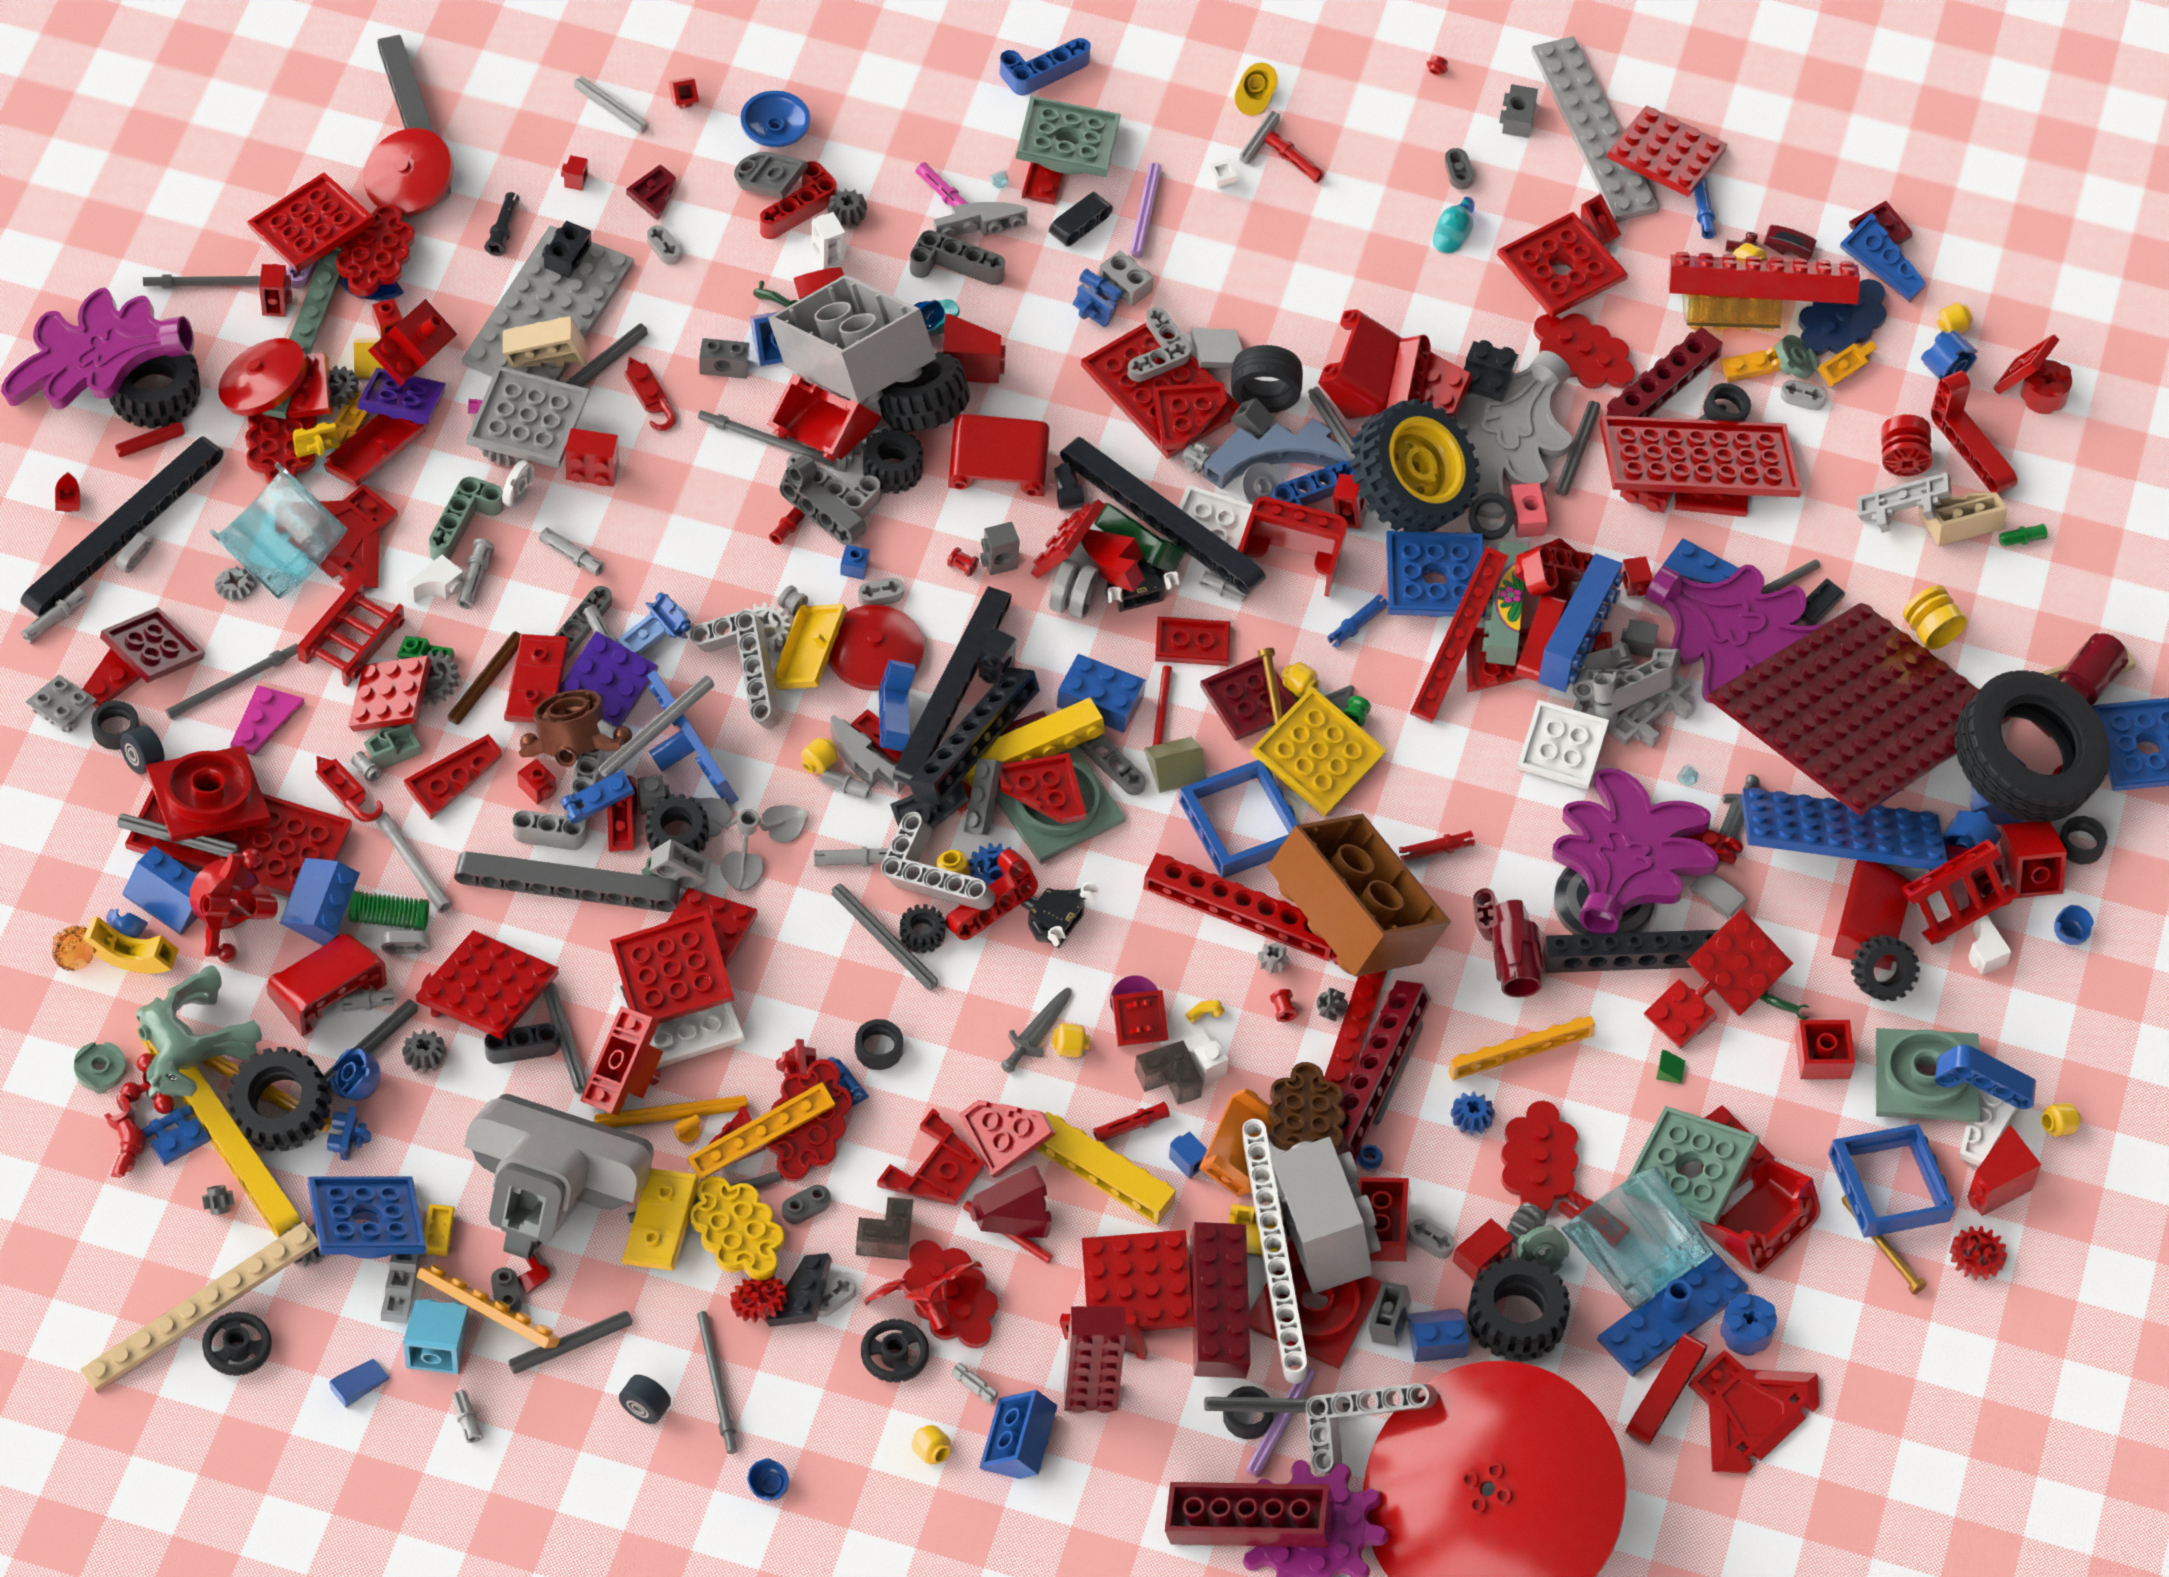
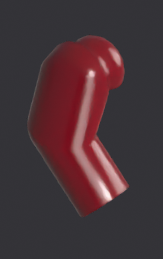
[1725,232,1758,252]

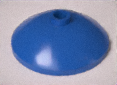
[740,90,810,147]

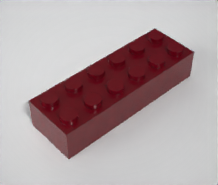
[1190,1222,1251,1379]
[1064,1306,1126,1413]
[1164,1482,1334,1548]

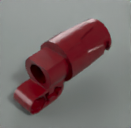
[2031,633,2128,738]
[1473,888,1544,998]

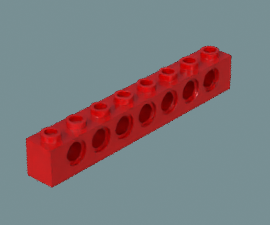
[1143,852,1333,962]

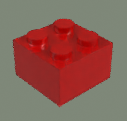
[565,428,619,487]
[1795,1020,1855,1079]

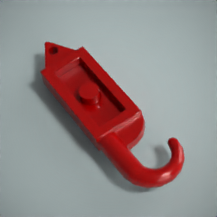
[625,357,676,431]
[315,756,383,822]

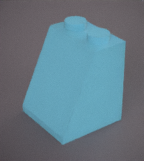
[403,1299,469,1374]

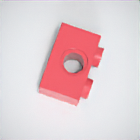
[1509,483,1550,538]

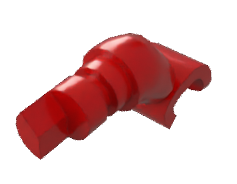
[104,1095,146,1178]

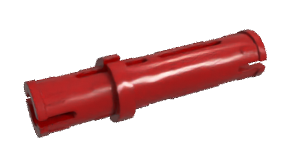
[1264,130,1325,183]
[1399,830,1475,863]
[1093,1101,1170,1142]

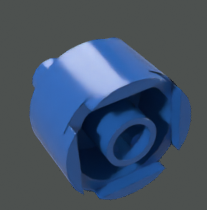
[1921,331,1978,380]
[1943,811,2001,849]
[1720,1293,1777,1356]

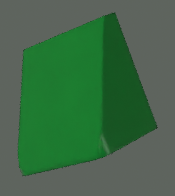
[1656,1049,1685,1084]

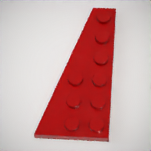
[1466,627,1612,693]

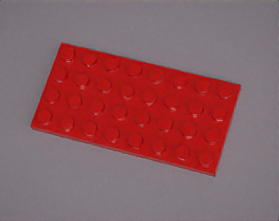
[1599,415,1802,497]
[125,783,352,898]

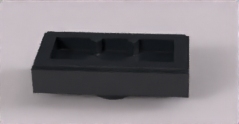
[1801,578,1845,626]

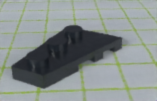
[890,780,969,831]
[766,1253,832,1327]

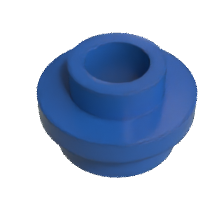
[1357,1144,1383,1170]

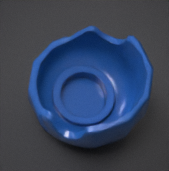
[2054,905,2094,946]
[106,908,148,938]
[747,1458,790,1502]

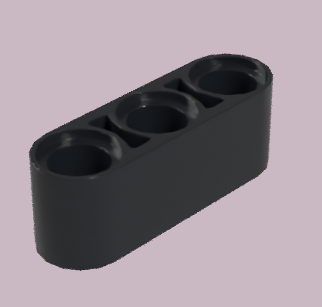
[1049,192,1113,247]
[484,1023,559,1064]

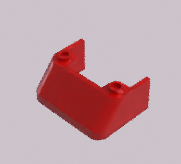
[1238,496,1347,597]

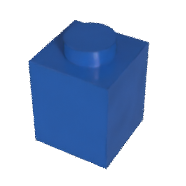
[1169,1131,1207,1179]

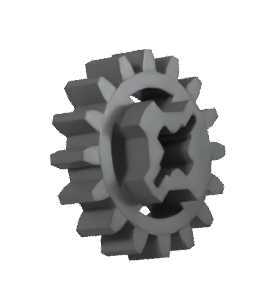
[328,365,359,410]
[419,651,460,704]

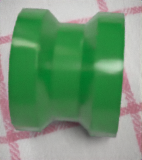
[1343,696,1371,726]

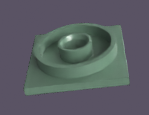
[1015,96,1121,177]
[995,747,1125,863]
[1876,1028,1980,1122]
[1622,1106,1759,1225]

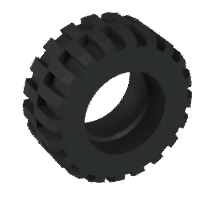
[877,352,970,432]
[109,353,201,429]
[227,1047,332,1151]
[1467,1257,1570,1361]

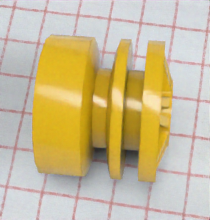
[1902,585,1968,650]

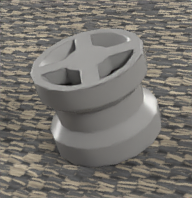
[778,585,808,616]

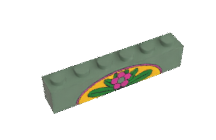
[1482,541,1529,666]

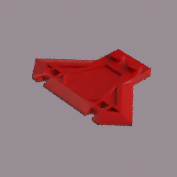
[276,483,398,589]
[1688,1349,1820,1473]

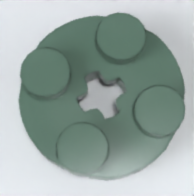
[1774,335,1818,380]
[74,1042,127,1094]
[1517,1224,1570,1274]

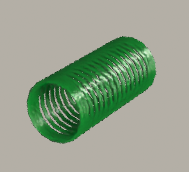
[348,890,429,932]

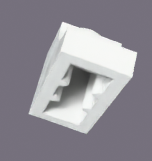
[407,555,464,603]
[1969,915,2011,976]
[1180,1031,1229,1085]

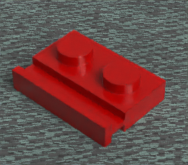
[1022,162,1063,205]

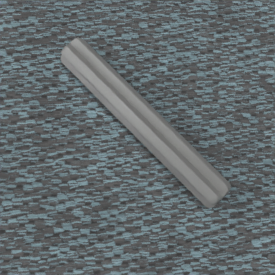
[574,76,648,133]

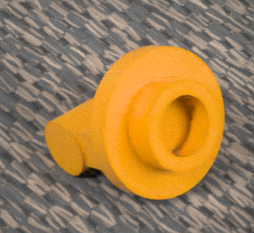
[673,1114,701,1143]

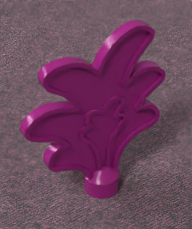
[1,288,194,409]
[1645,564,1824,703]
[1552,768,1719,934]

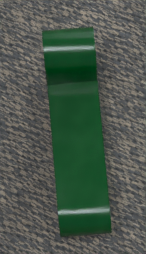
[1094,503,1186,572]

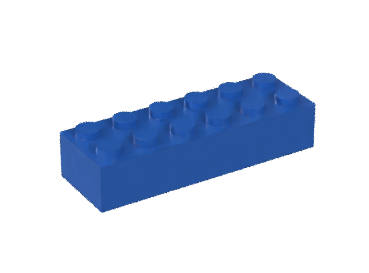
[1538,553,1624,693]

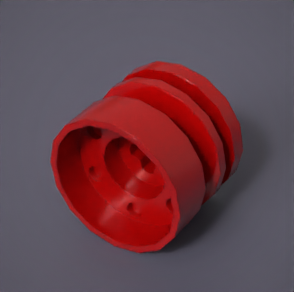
[1881,414,1932,477]

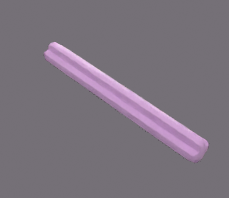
[1130,163,1161,257]
[1247,1366,1315,1477]

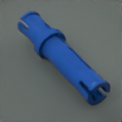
[1694,178,1717,239]
[1327,594,1388,648]

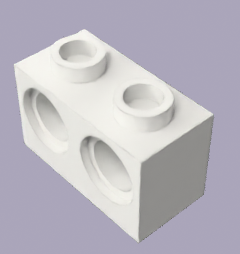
[812,212,845,269]

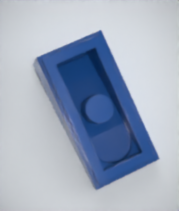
[329,1358,389,1408]

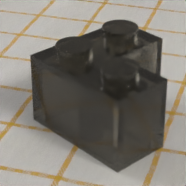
[1134,1040,1203,1105]
[856,1197,914,1260]

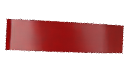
[1081,529,1144,592]

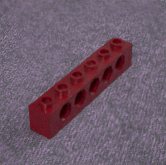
[1606,327,1723,417]

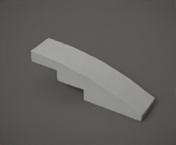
[381,1230,424,1324]

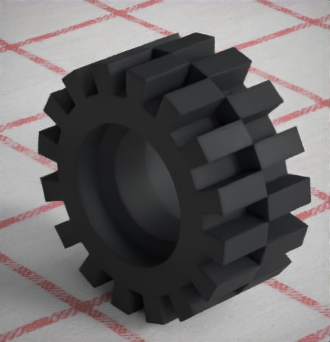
[899,904,946,953]

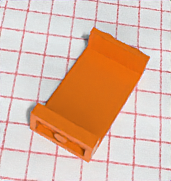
[1199,1088,1273,1197]

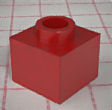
[561,155,588,191]

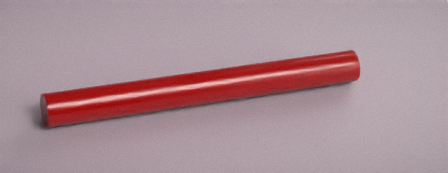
[1152,665,1172,746]
[963,1200,1054,1264]

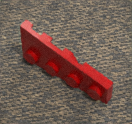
[404,734,502,820]

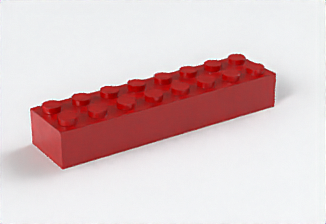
[1668,252,1860,304]

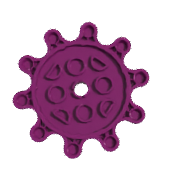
[1243,1460,1389,1577]

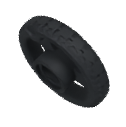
[202,1312,272,1376]
[861,1319,929,1383]

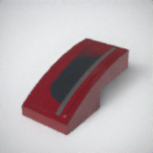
[1763,224,1817,261]

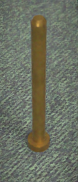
[1258,648,1283,725]
[1841,1195,1927,1295]

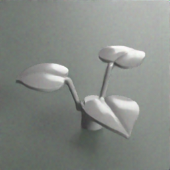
[693,797,808,891]

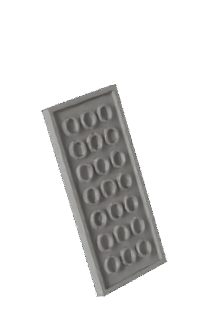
[462,225,634,381]

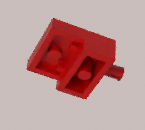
[1643,978,1717,1049]

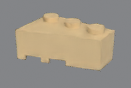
[503,316,587,367]
[1918,492,2007,546]

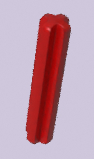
[115,421,185,458]

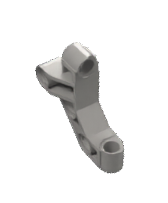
[1572,648,1680,726]

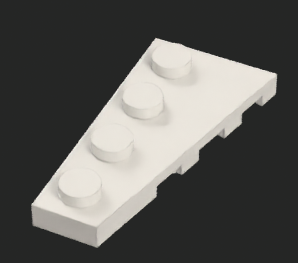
[1959,1089,2018,1167]

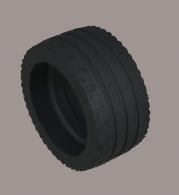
[1231,345,1303,413]

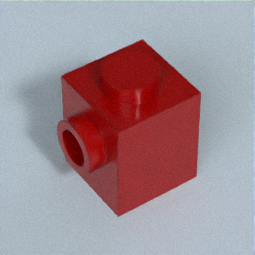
[668,77,699,108]
[372,298,402,338]
[517,759,556,805]

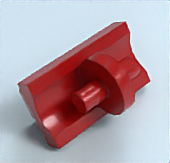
[775,1039,816,1077]

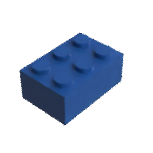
[1057,653,1146,733]

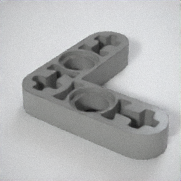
[1127,307,1191,382]

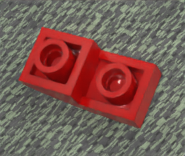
[793,267,844,300]

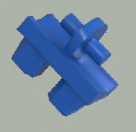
[1072,284,1117,327]
[327,1107,372,1161]

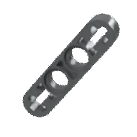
[555,586,612,660]
[1077,734,1146,795]

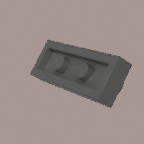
[964,758,1002,836]

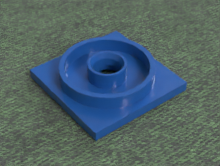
[1386,531,1486,618]
[2092,698,2169,791]
[307,1176,426,1259]

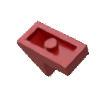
[1580,193,1622,245]

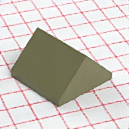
[1144,736,1206,793]

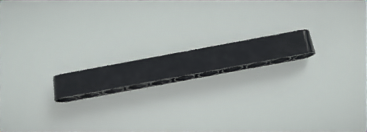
[20,436,224,617]
[1059,437,1266,595]
[893,586,1012,786]

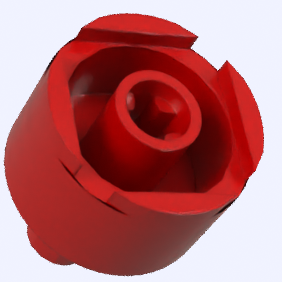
[2020,359,2072,414]

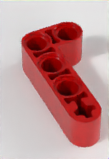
[760,161,837,239]
[1521,545,1594,597]
[1515,593,1567,682]
[945,849,1038,940]

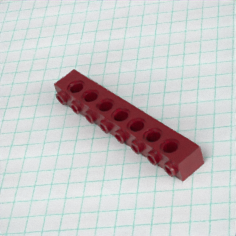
[1336,980,1431,1160]

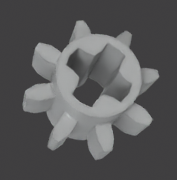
[1182,443,1211,473]
[1257,942,1289,975]

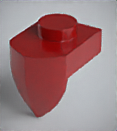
[55,472,80,512]

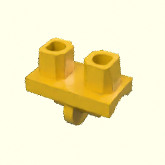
[293,422,339,457]

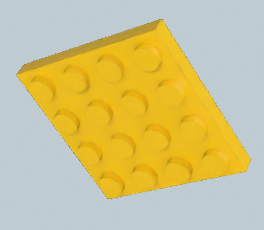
[1249,686,1387,817]

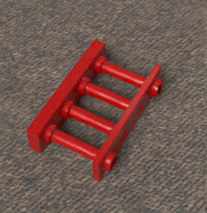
[297,579,405,687]
[1901,839,2019,945]

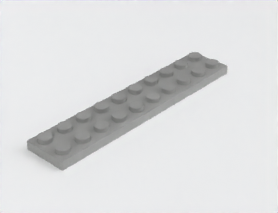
[1531,36,1658,222]

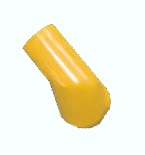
[1185,999,1225,1023]

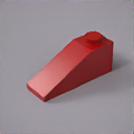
[607,775,638,852]

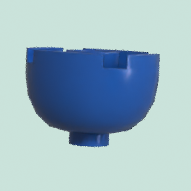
[330,1048,381,1101]

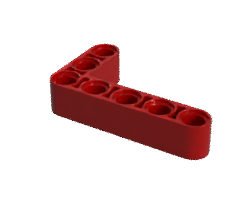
[1931,370,2018,494]

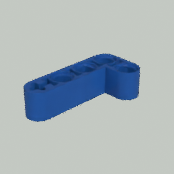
[999,38,1091,96]
[1271,461,1356,506]
[878,660,915,752]
[1935,1045,2036,1109]

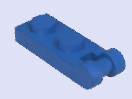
[560,769,635,824]

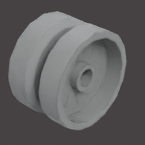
[1049,559,1099,620]

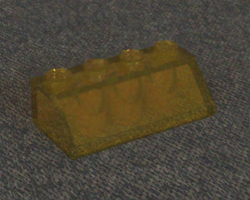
[1682,294,1783,332]

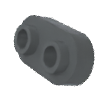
[1444,148,1474,189]
[782,1185,831,1224]
[491,1267,522,1313]

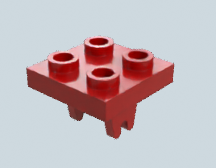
[1111,990,1169,1047]

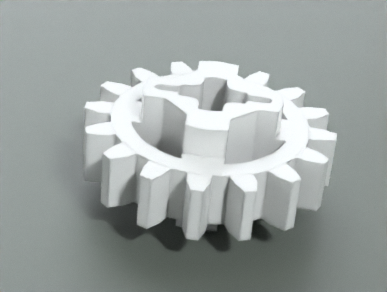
[745,602,791,651]

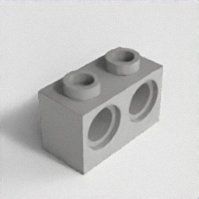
[1099,250,1153,307]
[650,839,711,890]

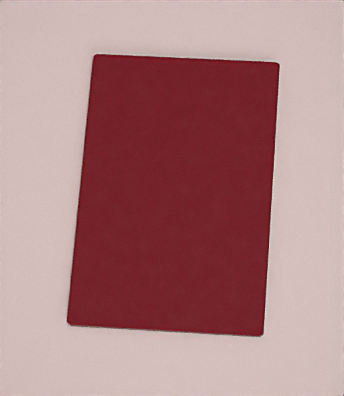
[1707,603,2010,815]

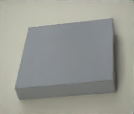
[1190,328,1242,369]

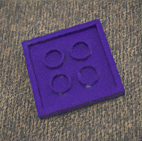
[358,368,446,424]
[560,631,659,728]

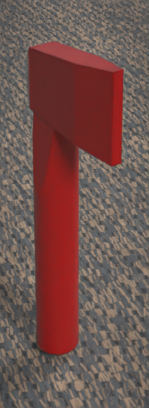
[517,1254,551,1294]

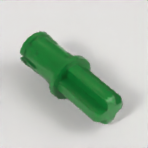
[1999,523,2048,547]

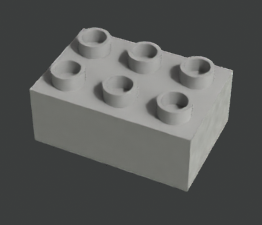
[768,275,936,405]

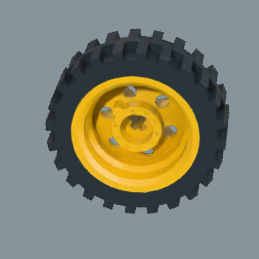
[1350,399,1480,532]

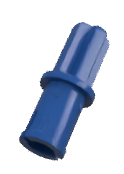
[1079,268,1123,302]

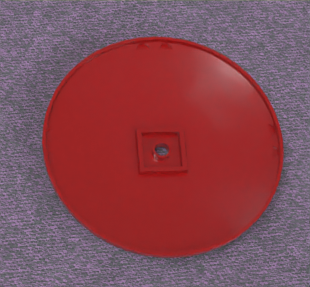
[1363,1361,1627,1577]

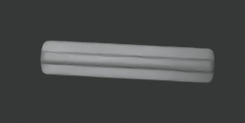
[1239,111,1280,164]

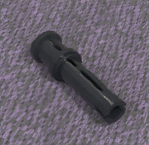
[484,192,520,256]

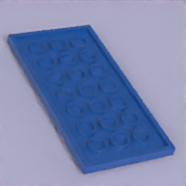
[1741,788,1948,870]

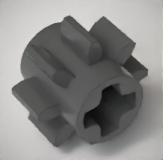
[1316,988,1348,1021]
[202,1185,235,1215]

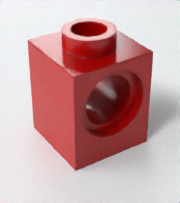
[1621,556,1653,597]

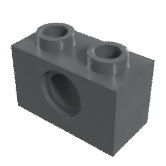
[1499,84,1538,138]
[699,338,750,379]
[980,521,1020,575]
[1369,1281,1411,1347]

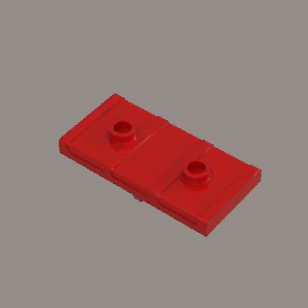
[323,414,426,488]
[504,634,570,723]

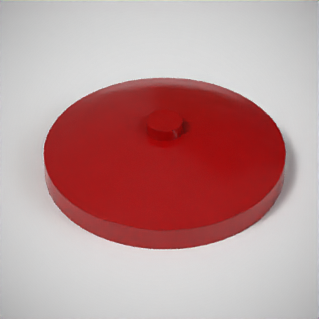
[363,128,454,217]
[218,338,308,416]
[828,605,924,691]

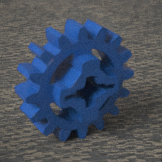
[968,843,1011,886]

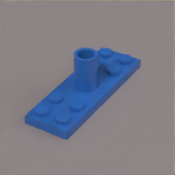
[647,670,739,805]
[1597,1250,1749,1377]

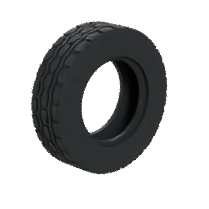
[1954,670,2110,822]

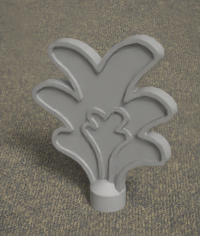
[1456,351,1572,519]

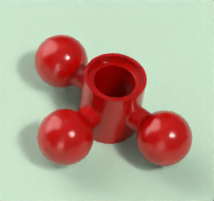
[120,1053,175,1114]

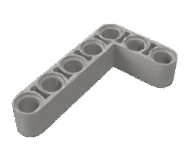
[690,610,780,729]
[512,748,604,850]
[881,812,996,910]
[1306,1383,1438,1473]

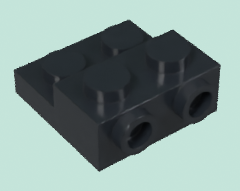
[1464,340,1519,402]

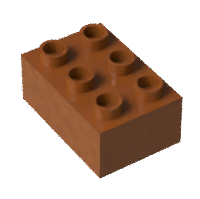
[1267,813,1451,977]

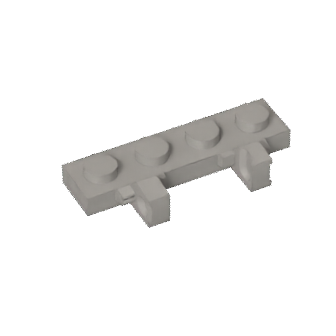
[1857,472,1952,533]
[1607,673,1692,748]

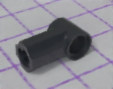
[1054,463,1084,510]

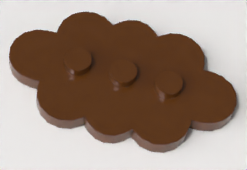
[1268,1062,1346,1152]

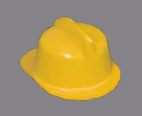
[1234,62,1278,116]

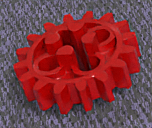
[1949,1226,2007,1281]
[730,1275,788,1323]

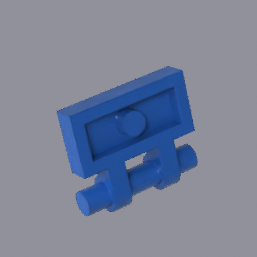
[142,1105,210,1166]

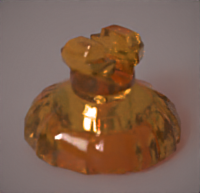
[52,925,96,972]

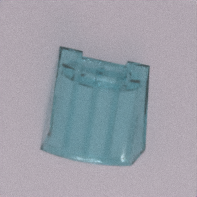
[209,462,348,600]
[1561,1166,1714,1311]

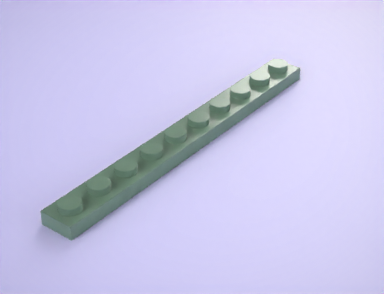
[262,246,342,419]

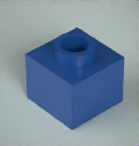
[840,545,870,580]

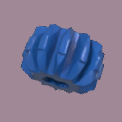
[1450,1091,1495,1136]

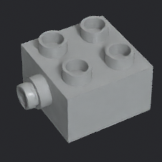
[1270,1137,1381,1294]

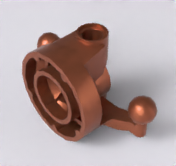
[519,689,632,767]

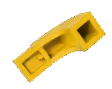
[83,916,179,974]

